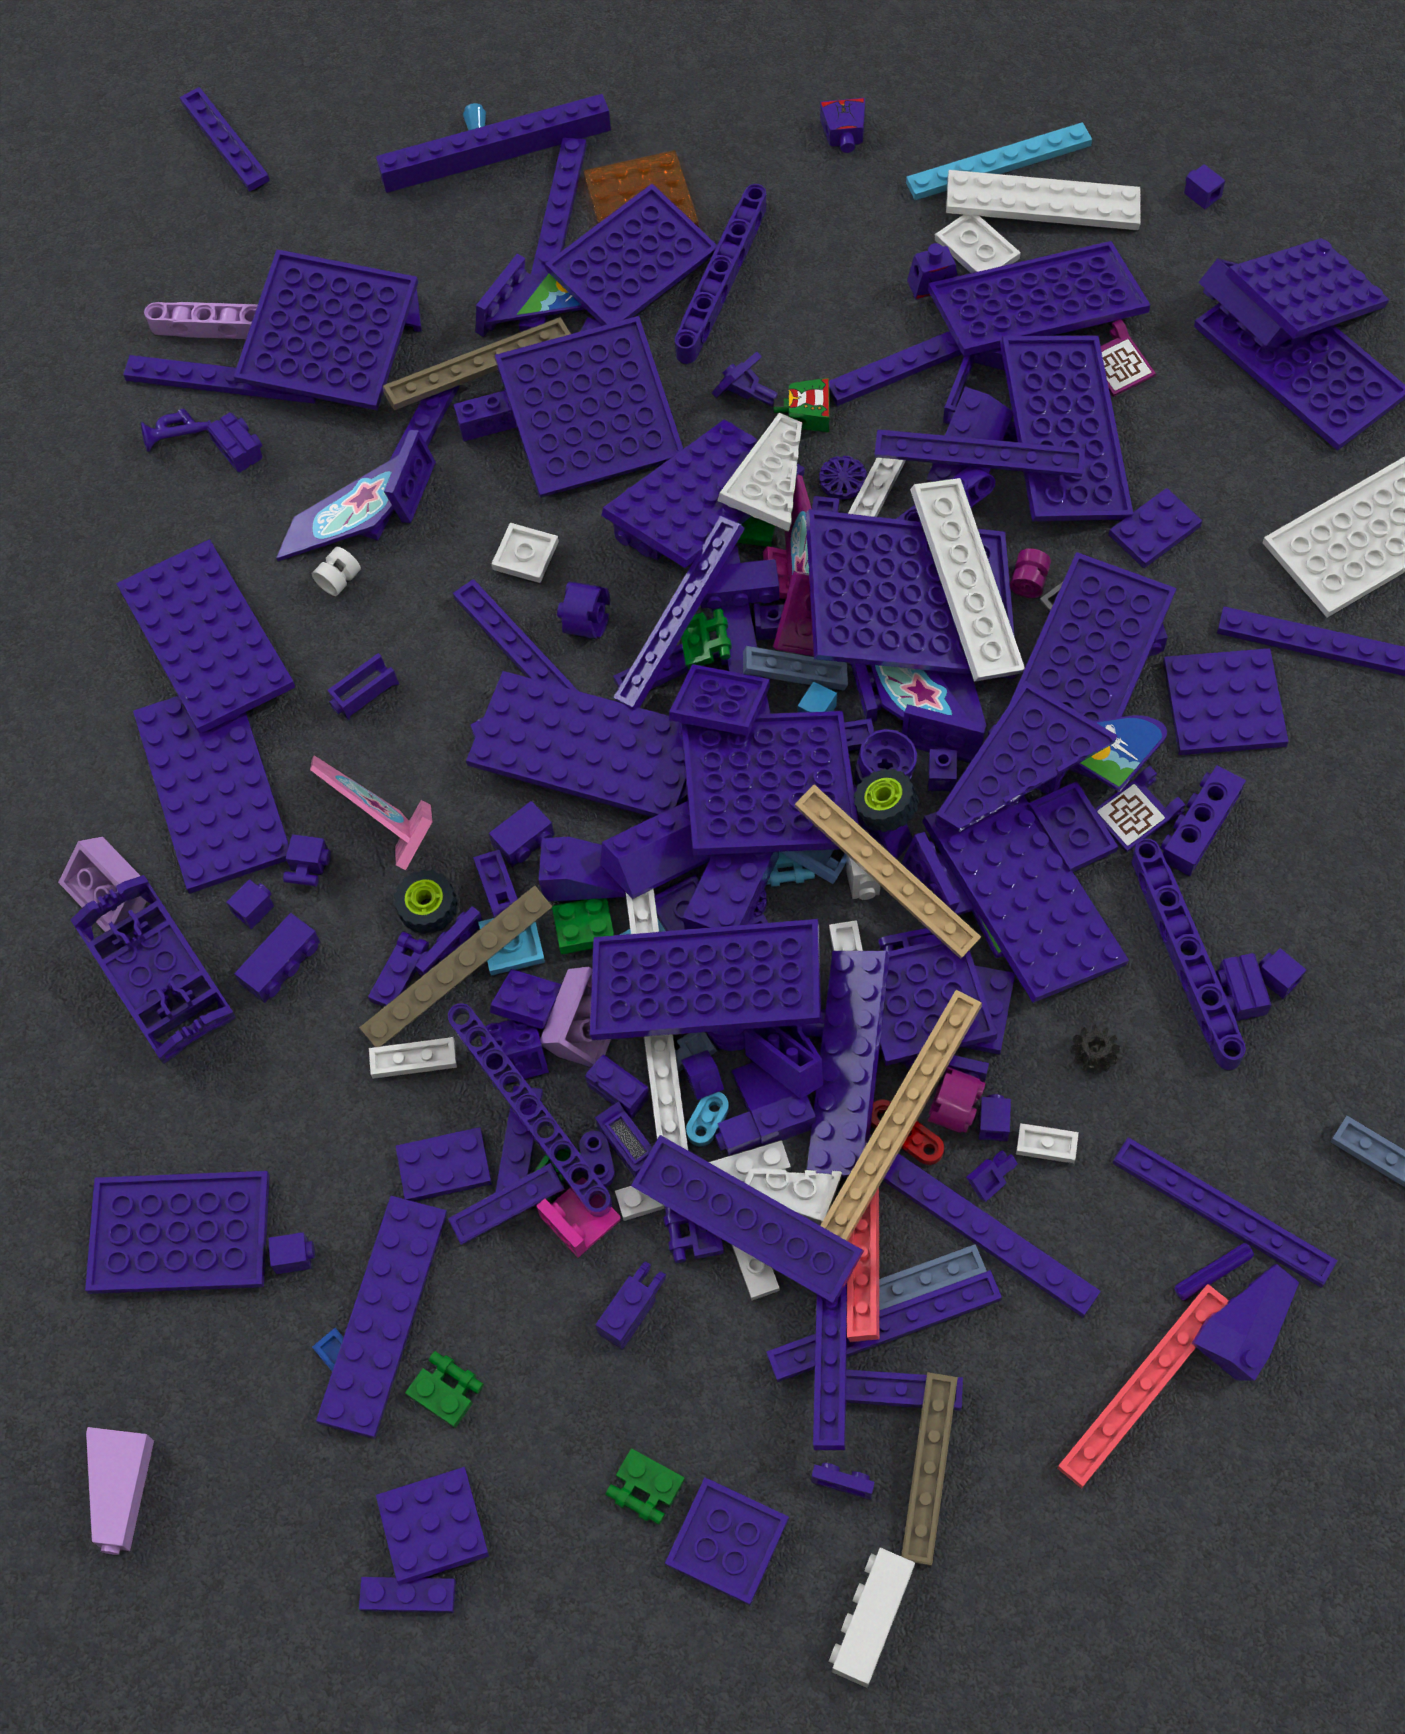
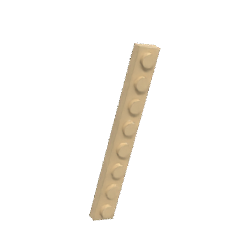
[794,785,981,959]

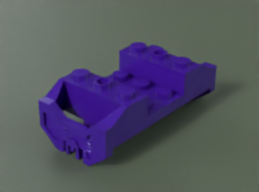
[71,875,236,1064]

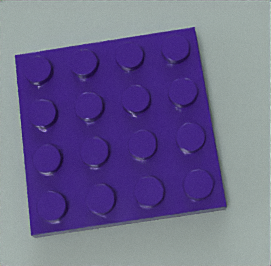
[1163,648,1288,755]
[880,940,997,1066]

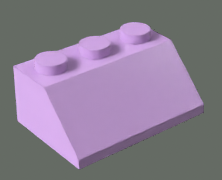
[58,837,147,932]
[540,967,611,1067]

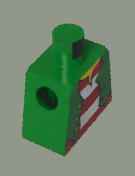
[774,378,829,432]

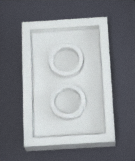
[935,215,1021,273]

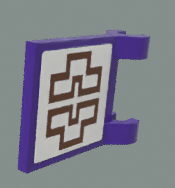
[1095,766,1185,852]

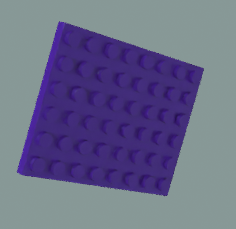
[805,509,1018,679]

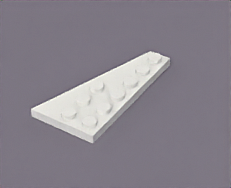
[718,413,802,531]

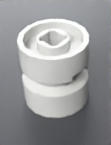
[312,547,361,596]

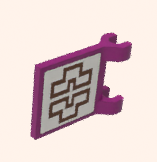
[1101,319,1156,397]

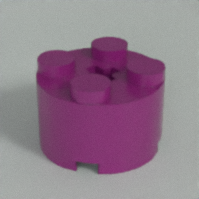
[927,1067,985,1133]

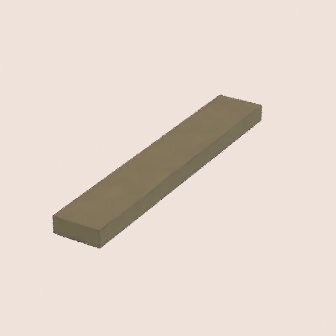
[901,1372,958,1566]

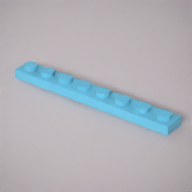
[906,122,1092,200]

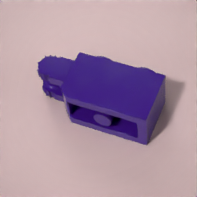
[595,1262,666,1350]

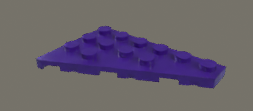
[936,681,1118,832]

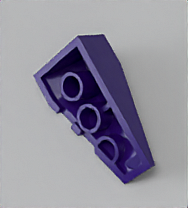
[1191,1264,1299,1381]

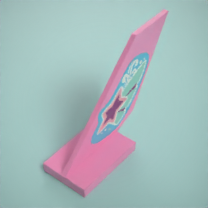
[310,756,432,870]

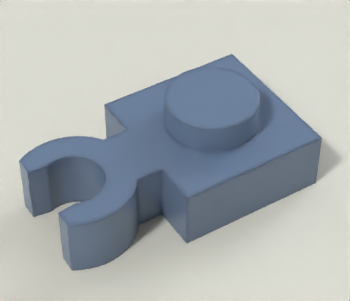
[675,1032,717,1072]

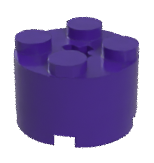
[557,582,610,639]

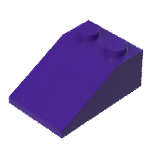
[539,837,626,901]
[731,1062,816,1146]

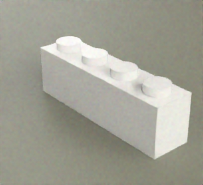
[829,1548,915,1688]

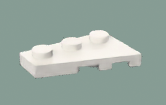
[744,1169,842,1225]

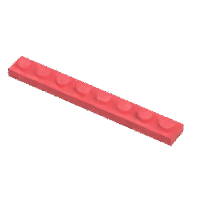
[1057,1284,1229,1489]

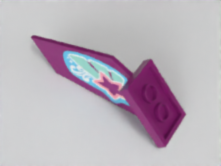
[773,475,814,656]

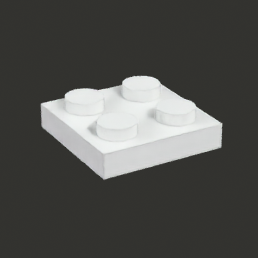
[491,523,559,583]

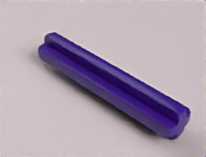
[1174,1243,1254,1300]

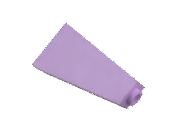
[86,1427,154,1555]

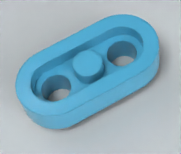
[686,1092,729,1146]

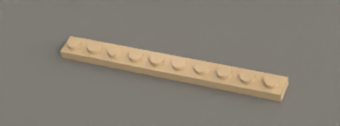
[820,990,982,1241]

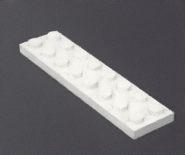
[946,170,1140,230]
[910,478,1025,682]

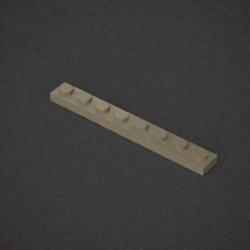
[383,317,571,410]
[359,886,553,1047]

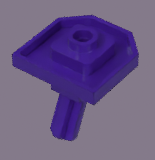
[712,352,777,406]

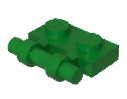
[681,609,732,670]
[405,1351,484,1428]
[606,1448,685,1525]

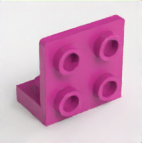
[536,1178,621,1258]

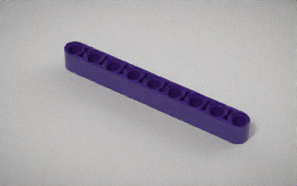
[448,1003,612,1217]

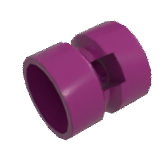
[1010,549,1051,598]

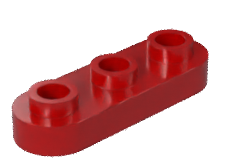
[871,1099,944,1165]

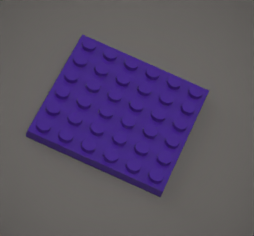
[233,249,418,411]
[495,316,683,498]
[681,711,859,855]

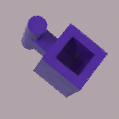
[283,834,331,886]

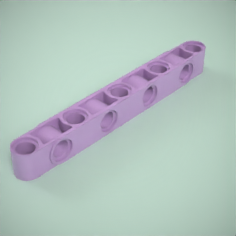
[144,302,258,339]

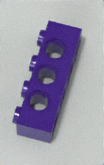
[453,391,517,442]
[1160,765,1246,876]

